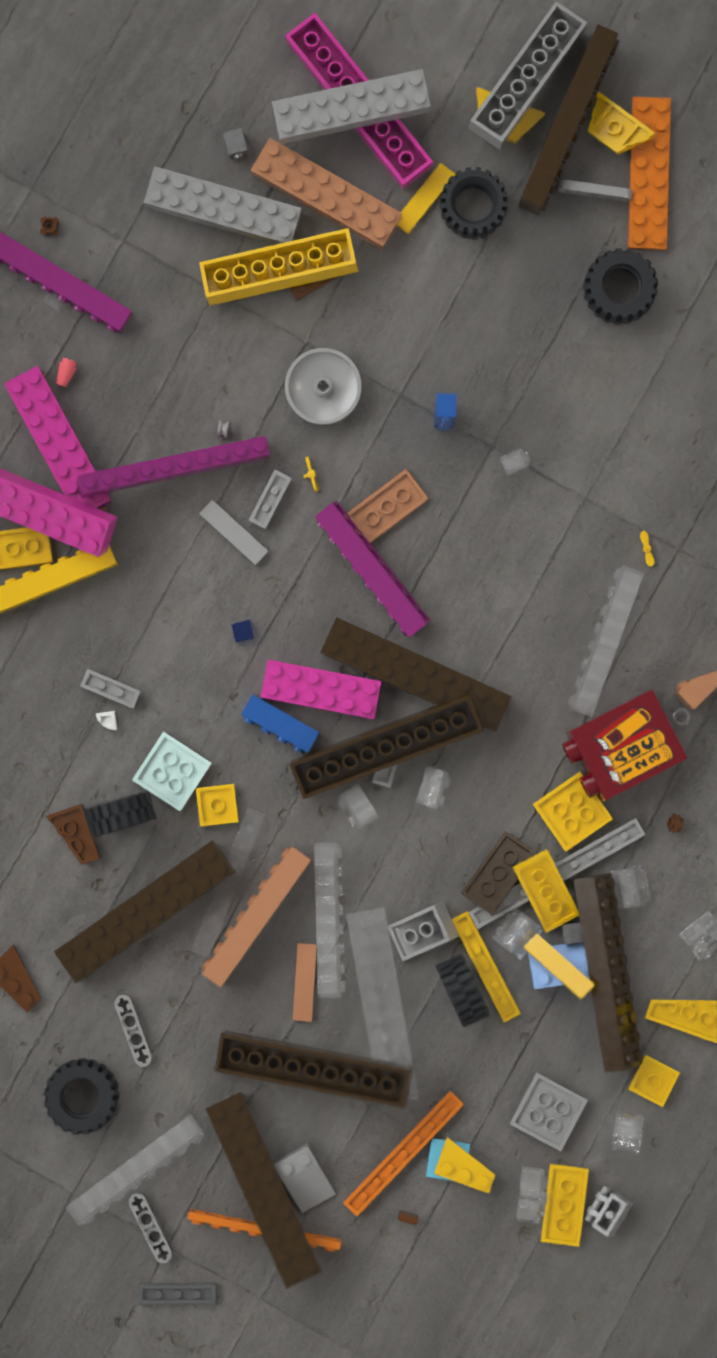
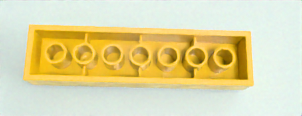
[199,228,358,306]

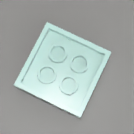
[132,732,212,811]

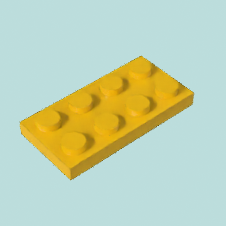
[513,849,579,933]
[540,1163,589,1247]

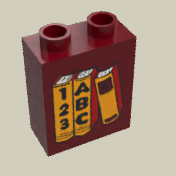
[562,689,687,801]

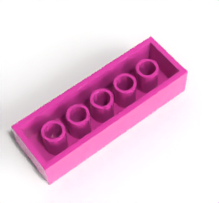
[261,659,381,720]

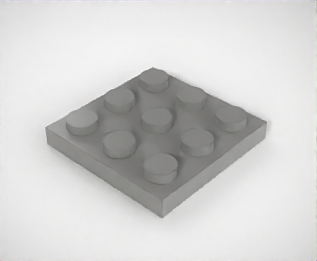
[509,1072,588,1151]

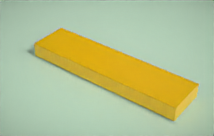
[397,163,456,234]
[524,934,594,1000]

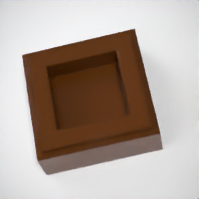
[398,1210,419,1225]

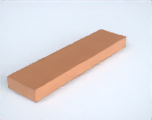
[293,943,317,1022]

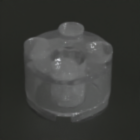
[611,1111,644,1153]

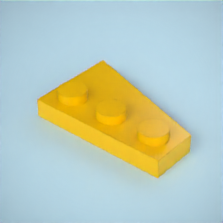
[434,1137,495,1193]

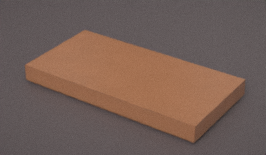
[347,469,429,543]

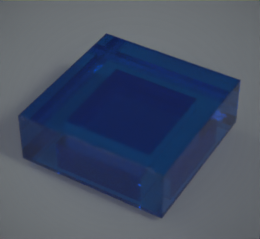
[231,620,254,643]

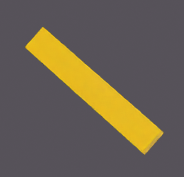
[452,911,521,1023]

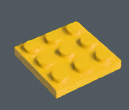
[532,772,613,852]

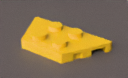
[476,87,545,143]
[588,92,655,155]

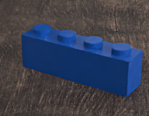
[434,393,457,431]
[241,694,319,754]

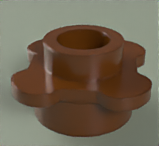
[40,216,59,236]
[667,813,684,833]

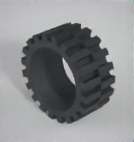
[440,167,508,239]
[84,791,157,838]
[435,954,490,1028]

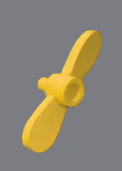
[303,457,319,492]
[640,531,654,567]

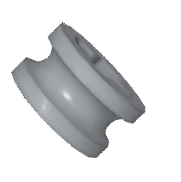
[217,420,229,439]

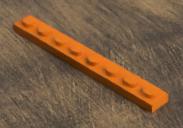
[343,1090,464,1216]
[188,1208,341,1252]

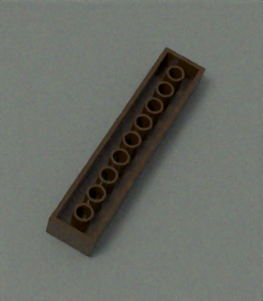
[518,24,620,216]
[321,617,512,732]
[289,692,484,800]
[54,840,236,984]
[574,873,643,1072]
[215,1030,414,1108]
[205,1092,322,1289]

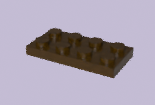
[461,831,537,916]

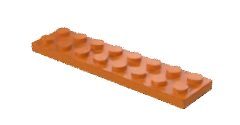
[628,97,671,250]

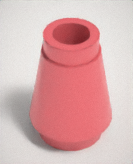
[56,357,77,387]

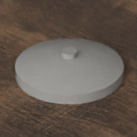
[285,348,361,425]

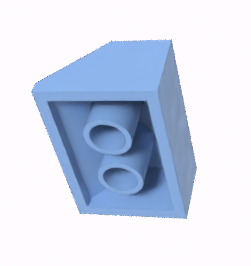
[528,942,590,989]

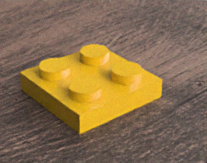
[196,784,239,827]
[628,1054,680,1107]

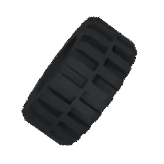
[583,248,658,325]
[44,1058,120,1135]

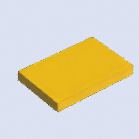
[0,527,53,570]

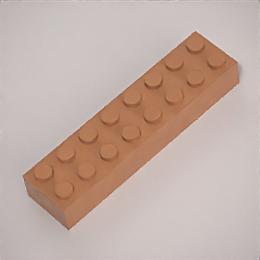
[251,138,402,251]
[202,846,311,987]

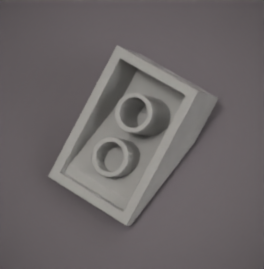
[387,901,459,961]
[274,1143,336,1213]

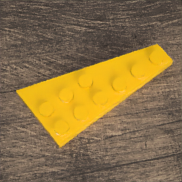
[644,999,717,1043]

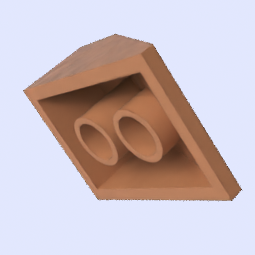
[674,671,717,710]

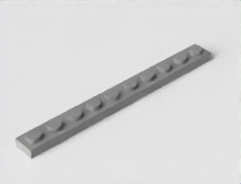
[468,818,645,929]

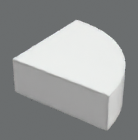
[96,711,118,730]

